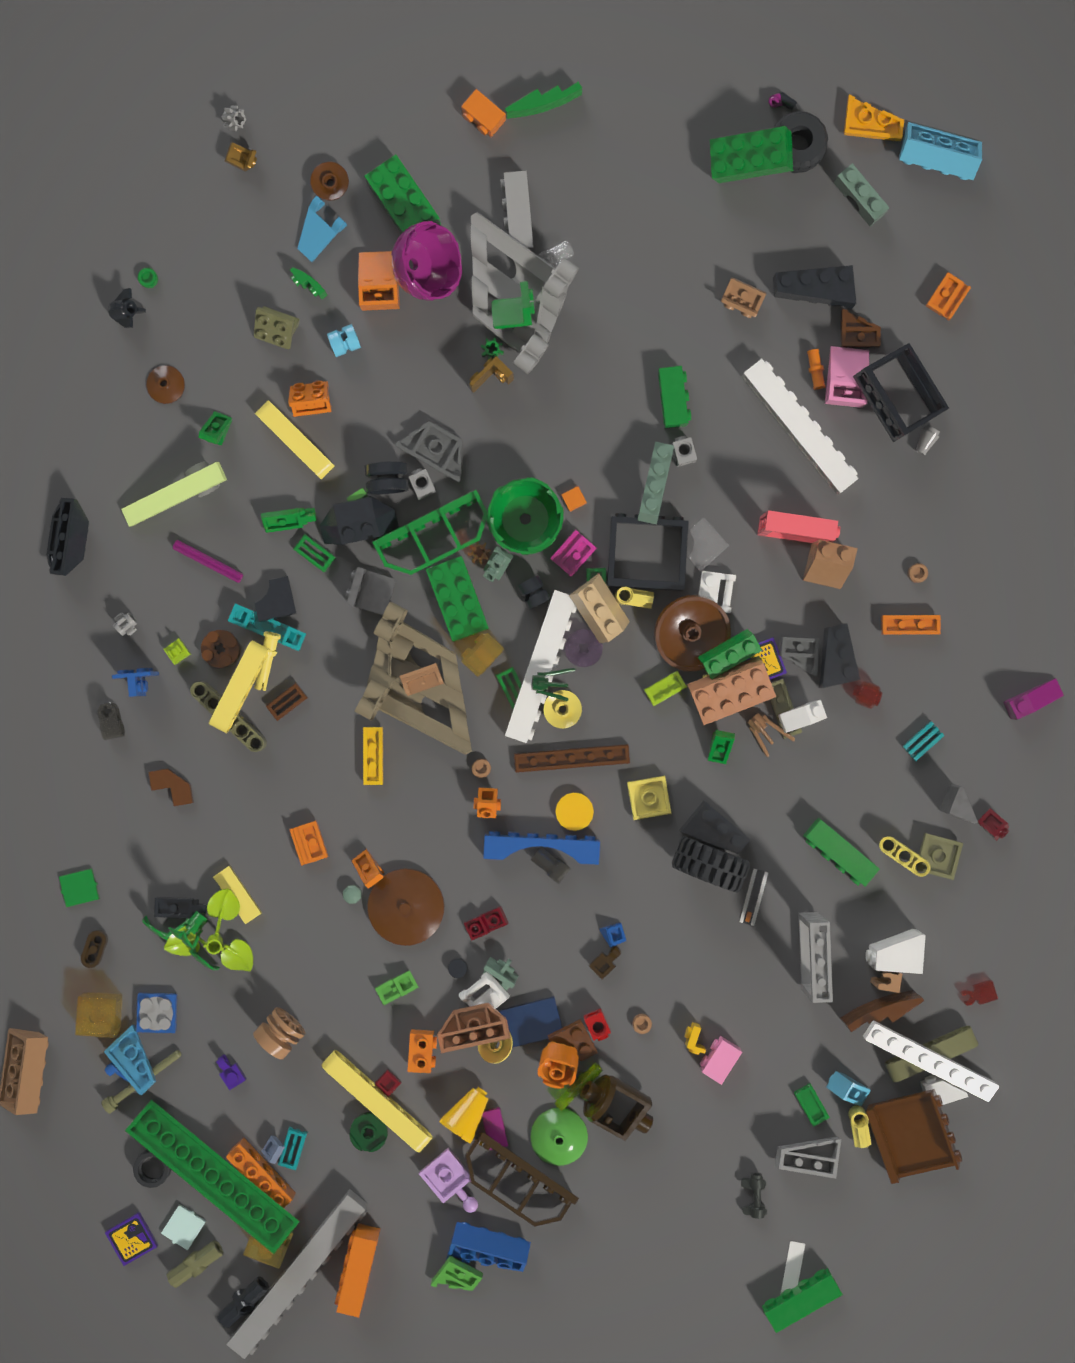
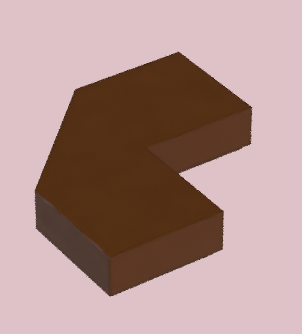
[148,768,194,806]

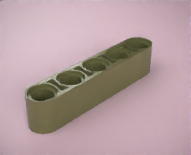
[190,682,267,752]
[885,1026,979,1082]

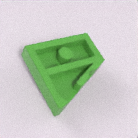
[431,1256,483,1291]

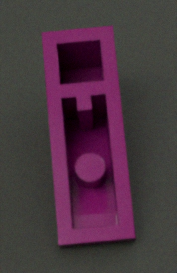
[1003,678,1064,720]

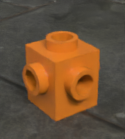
[474,788,501,818]

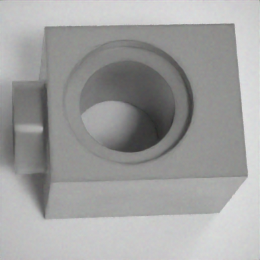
[671,436,697,467]
[409,468,436,500]

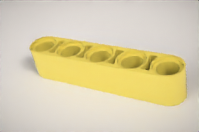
[255,400,334,480]
[209,640,270,733]

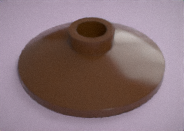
[310,162,349,201]
[146,365,185,404]

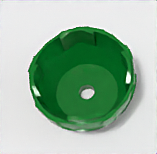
[487,477,564,555]

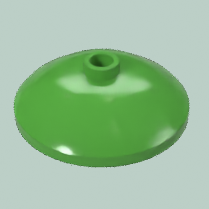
[531,1107,588,1166]

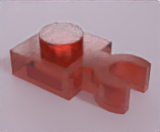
[961,980,998,1006]

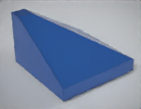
[600,923,627,947]

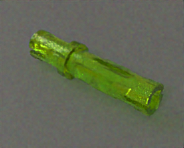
[555,1062,603,1111]

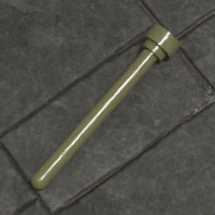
[101,1050,181,1114]

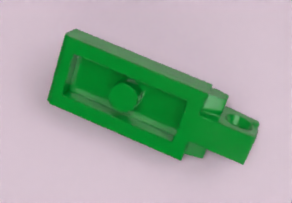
[261,508,316,533]

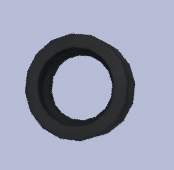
[133,1150,171,1188]

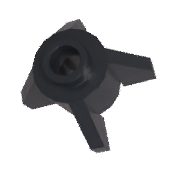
[108,288,146,328]

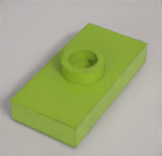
[644,671,687,706]

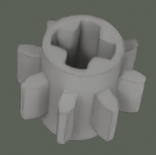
[221,105,246,131]
[113,612,138,636]

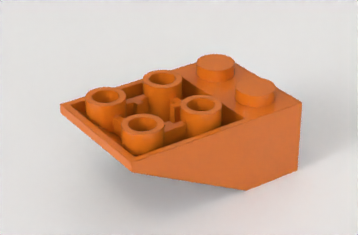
[358,251,400,311]

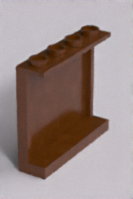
[866,1089,962,1184]

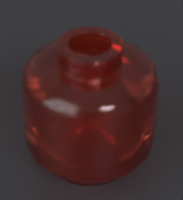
[853,681,883,709]

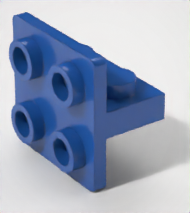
[112,668,159,697]

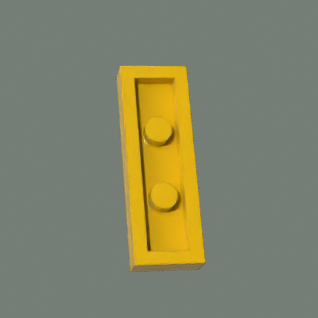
[363,727,383,785]

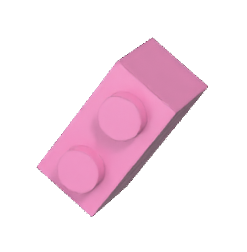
[700,1036,742,1085]

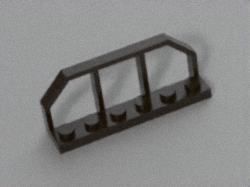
[465,1132,579,1227]

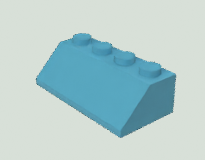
[899,122,982,180]

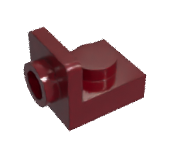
[978,808,1009,841]

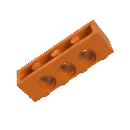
[226,1138,296,1208]

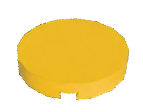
[556,792,594,831]

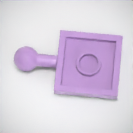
[419,1147,478,1213]

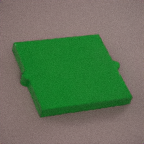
[59,869,100,907]

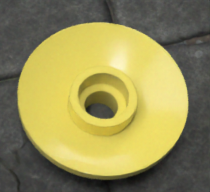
[543,690,582,729]
[478,1032,513,1064]

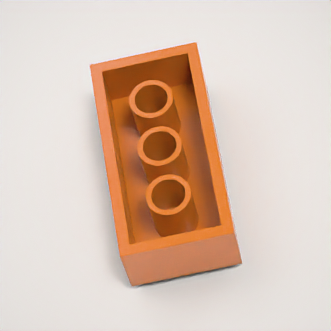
[334,1223,381,1318]

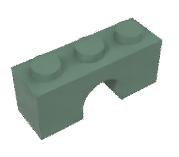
[834,163,889,226]

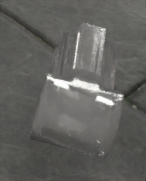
[538,240,574,267]

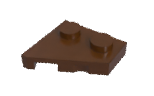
[841,309,881,348]
[548,1019,598,1061]

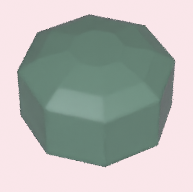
[343,885,362,904]

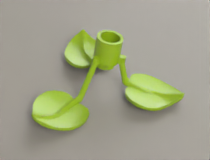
[164,888,253,971]

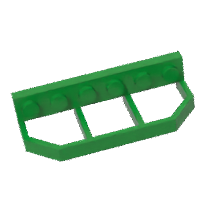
[372,490,487,575]

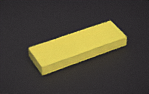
[213,866,262,924]

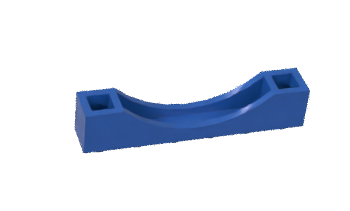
[483,831,600,865]

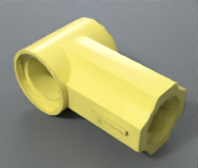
[614,587,654,609]
[848,1106,871,1148]

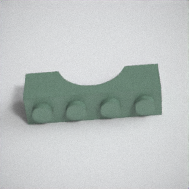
[638,442,674,525]

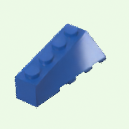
[446,1222,531,1272]

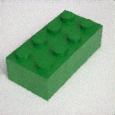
[710,126,793,183]
[364,154,441,234]
[426,556,489,642]

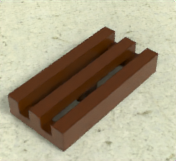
[266,683,308,721]

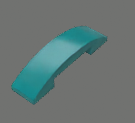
[228,603,306,651]

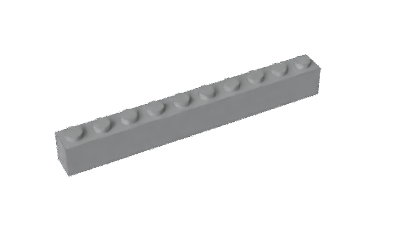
[226,1189,367,1359]

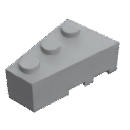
[775,1137,841,1179]

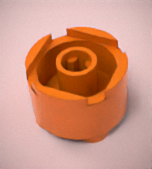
[538,1042,579,1089]

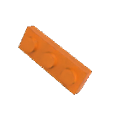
[881,615,941,635]

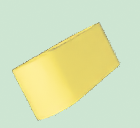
[879,836,931,877]

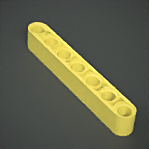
[321,1050,433,1153]

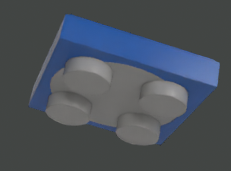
[136,993,177,1033]

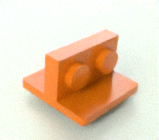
[288,380,332,417]

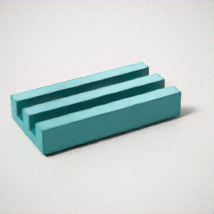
[902,721,945,761]
[278,1127,308,1170]

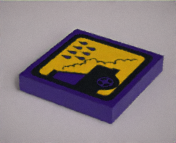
[741,637,787,679]
[105,1212,158,1266]

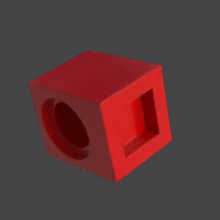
[584,1008,611,1041]

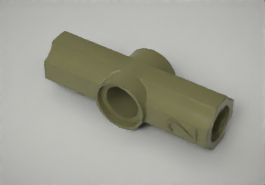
[166,1240,224,1288]

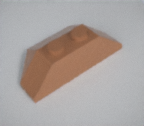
[437,1002,511,1053]

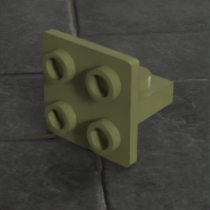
[254,306,300,350]

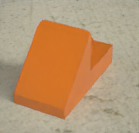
[351,849,384,889]

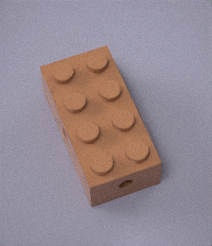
[687,656,776,725]

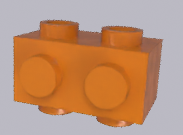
[407,1029,437,1074]

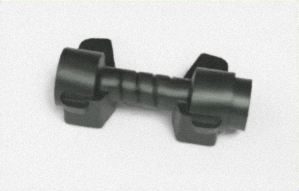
[741,1173,767,1219]

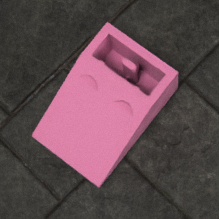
[825,346,869,408]

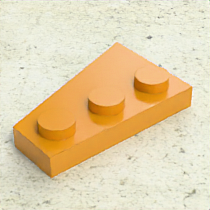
[844,94,904,141]

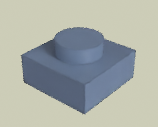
[261,1135,285,1164]

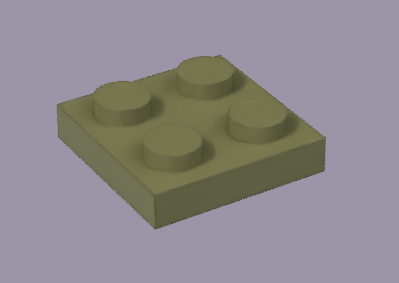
[916,833,963,880]

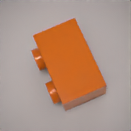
[461,89,506,137]

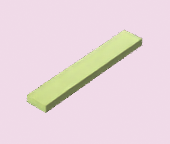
[121,462,227,527]

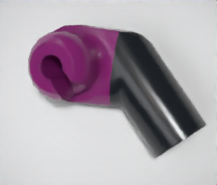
[768,92,797,110]

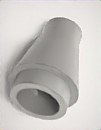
[915,425,940,455]

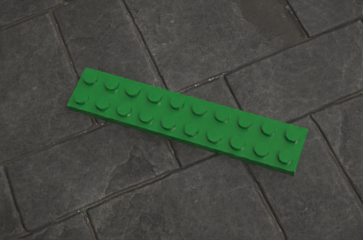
[125,1100,299,1255]

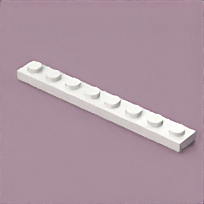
[863,1020,999,1102]

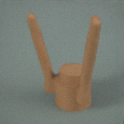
[748,713,795,757]

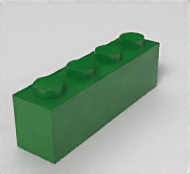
[803,818,880,886]
[762,1268,843,1333]

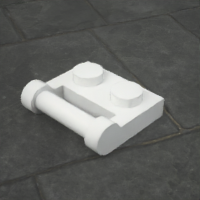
[698,571,736,614]
[459,972,510,1009]

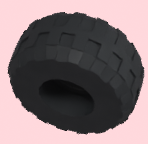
[774,111,828,173]

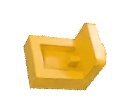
[684,1022,706,1055]

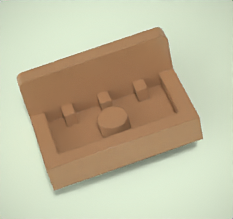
[721,277,766,318]

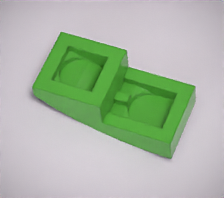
[374,970,418,1005]

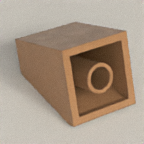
[803,539,858,589]

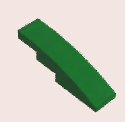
[505,81,582,119]

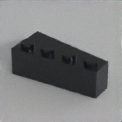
[773,265,857,309]

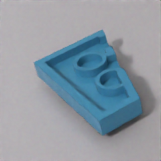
[104,1025,156,1095]

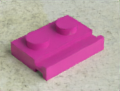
[550,530,597,577]

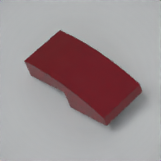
[464,906,509,941]

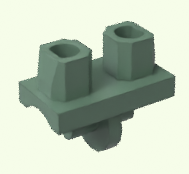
[483,546,513,582]
[482,957,519,991]

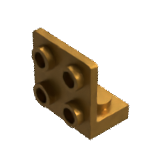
[469,356,514,393]

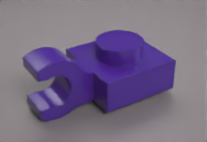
[216,1054,247,1090]

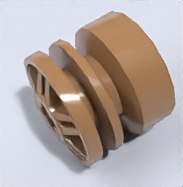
[253,1007,306,1060]

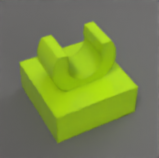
[163,638,191,665]

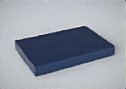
[499,996,562,1048]

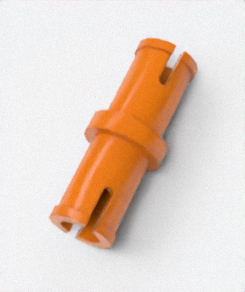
[807,349,826,390]

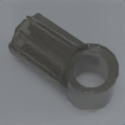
[531,847,571,884]

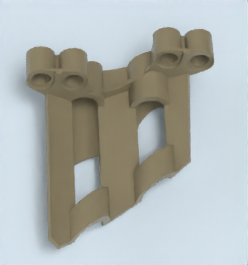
[355,601,472,755]

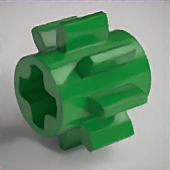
[480,337,504,360]

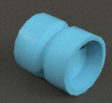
[327,324,361,357]

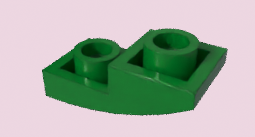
[290,267,328,300]

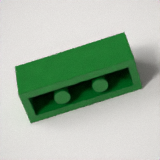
[658,366,691,429]
[698,629,762,679]

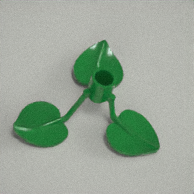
[142,911,220,970]

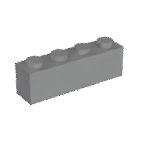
[500,171,533,252]

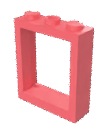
[757,510,841,543]

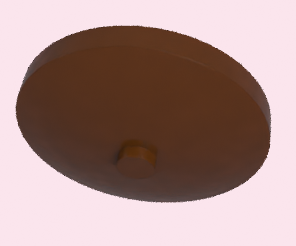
[654,595,731,671]
[368,868,445,946]

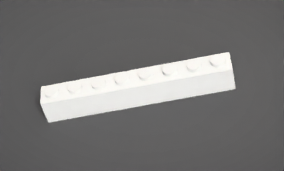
[741,359,859,495]
[505,590,577,743]

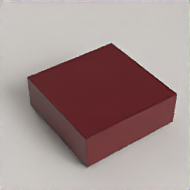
[374,1069,402,1097]

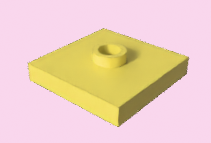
[627,775,672,820]

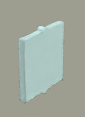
[161,1204,206,1250]

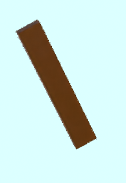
[514,744,630,773]

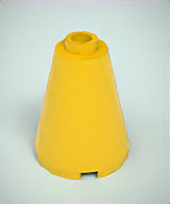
[439,1087,488,1144]

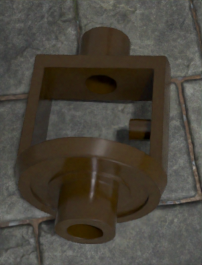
[580,1075,653,1141]

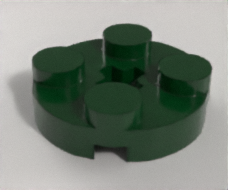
[350,1112,388,1152]

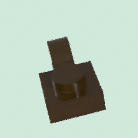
[589,946,621,980]

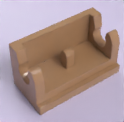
[400,663,444,696]
[870,971,903,993]

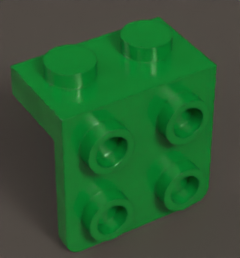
[491,281,535,329]

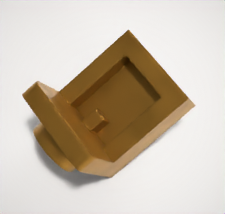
[224,142,257,171]

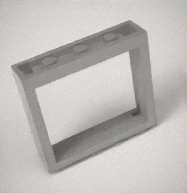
[798,912,833,1003]

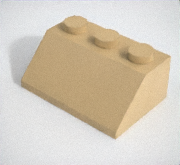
[569,574,630,643]

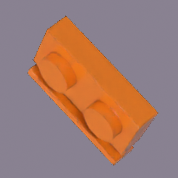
[926,272,971,321]
[289,820,329,866]

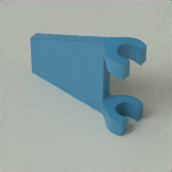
[297,196,347,262]

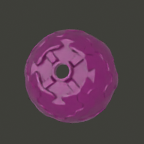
[391,221,462,301]

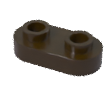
[81,930,108,968]

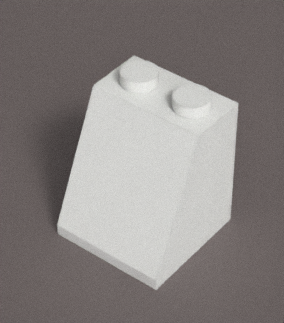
[866,929,925,974]

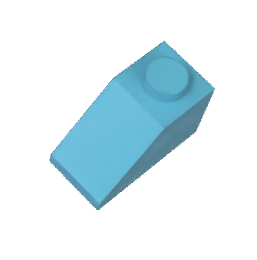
[826,1071,871,1106]

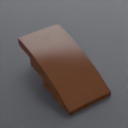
[840,990,924,1032]

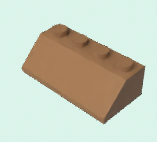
[0,1028,48,1115]

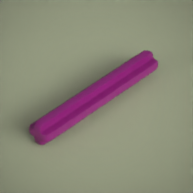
[173,540,243,583]

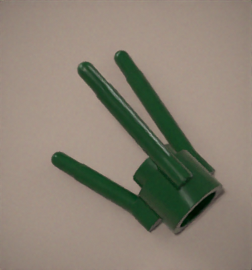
[531,668,575,701]

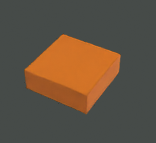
[561,486,587,512]

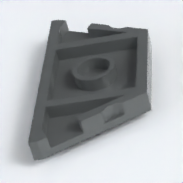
[395,421,463,483]

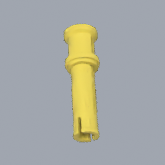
[254,631,281,691]

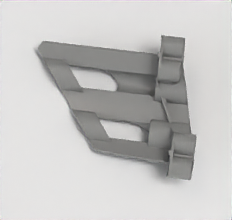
[471,212,579,374]

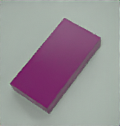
[482,1107,508,1150]

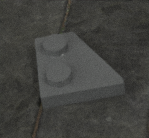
[779,637,820,676]

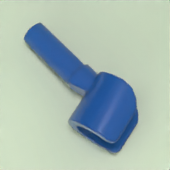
[105,1062,128,1082]

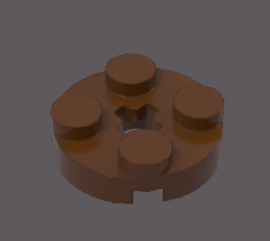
[201,630,240,668]

